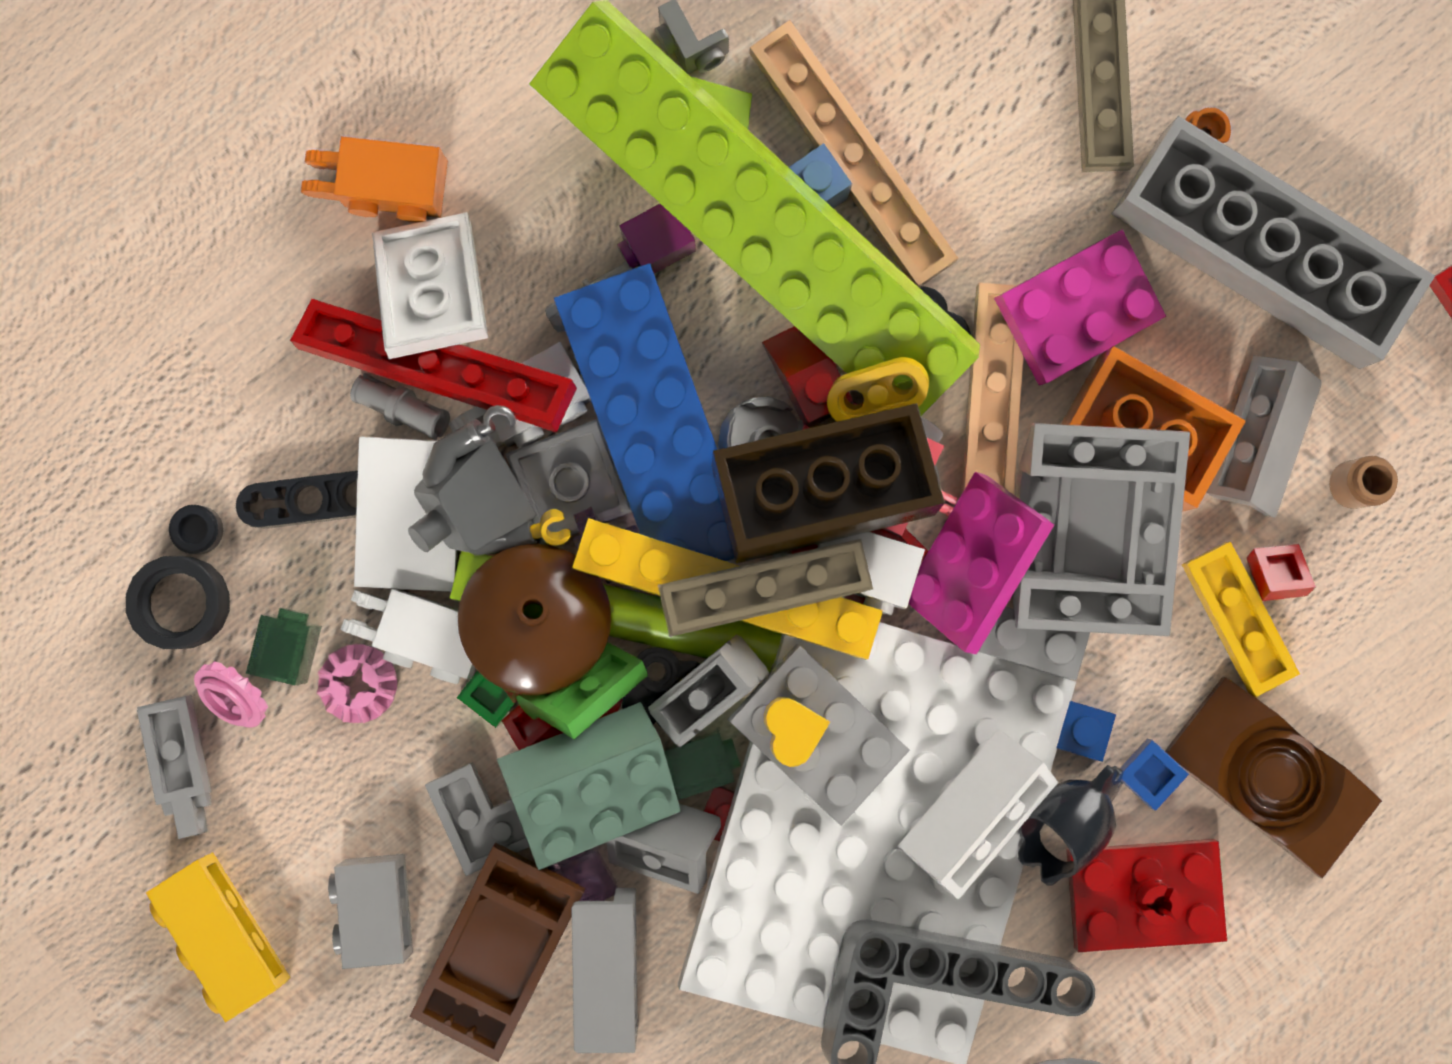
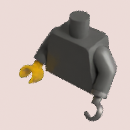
[408,405,570,556]

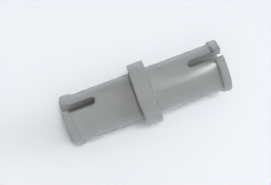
[350,373,450,440]

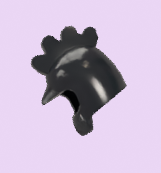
[1018,765,1124,886]

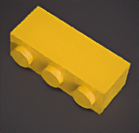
[146,852,291,1023]

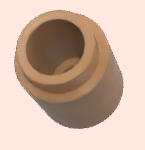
[1329,456,1398,509]

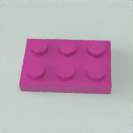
[994,229,1166,386]
[908,471,1054,655]

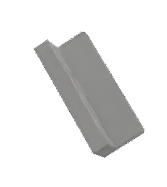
[1206,355,1321,518]
[572,888,638,1053]

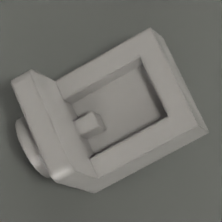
[655,0,729,74]

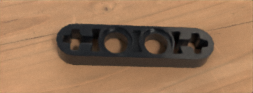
[235,470,358,529]

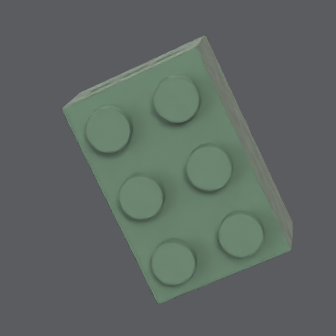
[497,702,681,870]

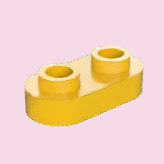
[827,357,929,422]

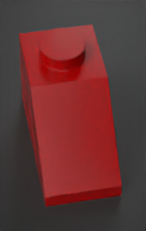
[762,326,853,427]

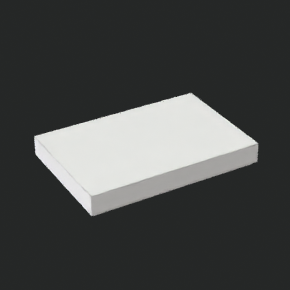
[372,212,488,359]
[354,436,458,592]

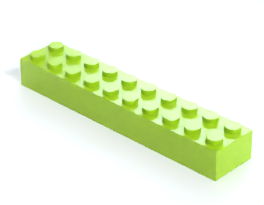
[529,0,980,416]

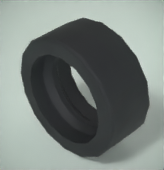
[125,556,230,649]

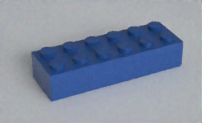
[554,263,735,561]

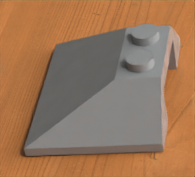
[1012,423,1190,636]

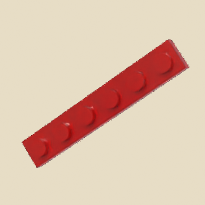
[290,299,577,433]

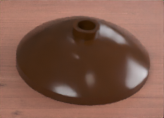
[458,544,611,695]

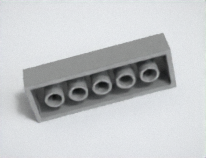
[1111,116,1435,369]

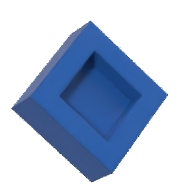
[1056,701,1116,762]
[1120,738,1189,811]

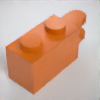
[301,136,448,223]

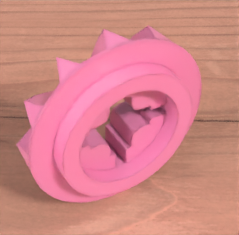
[317,644,397,723]
[194,661,268,728]

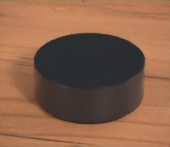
[169,505,223,554]

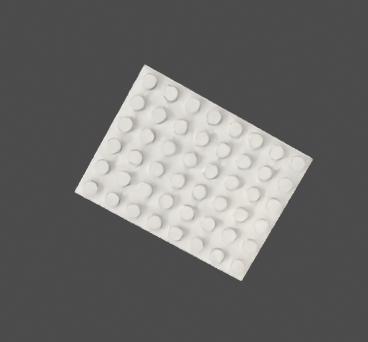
[678,622,1076,1064]

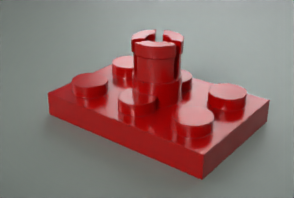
[1066,839,1227,953]

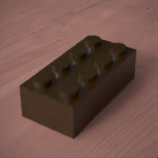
[711,403,945,563]

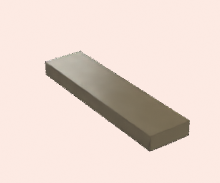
[1073,0,1134,172]
[657,539,873,637]

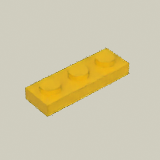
[1181,541,1300,697]

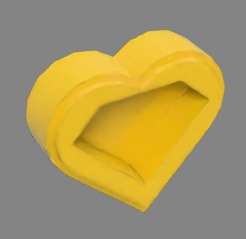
[763,697,830,767]

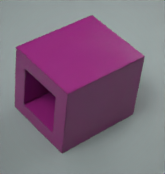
[617,203,696,274]

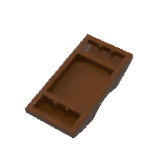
[1165,677,1382,879]
[409,842,586,1062]

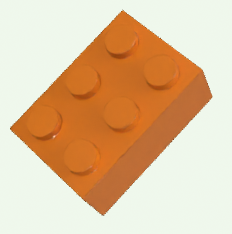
[1061,346,1246,512]

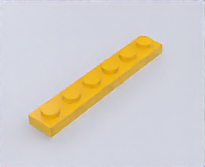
[572,518,883,660]

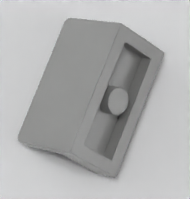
[606,803,721,894]

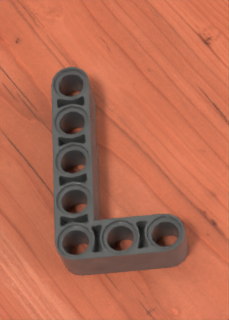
[821,919,1095,1064]

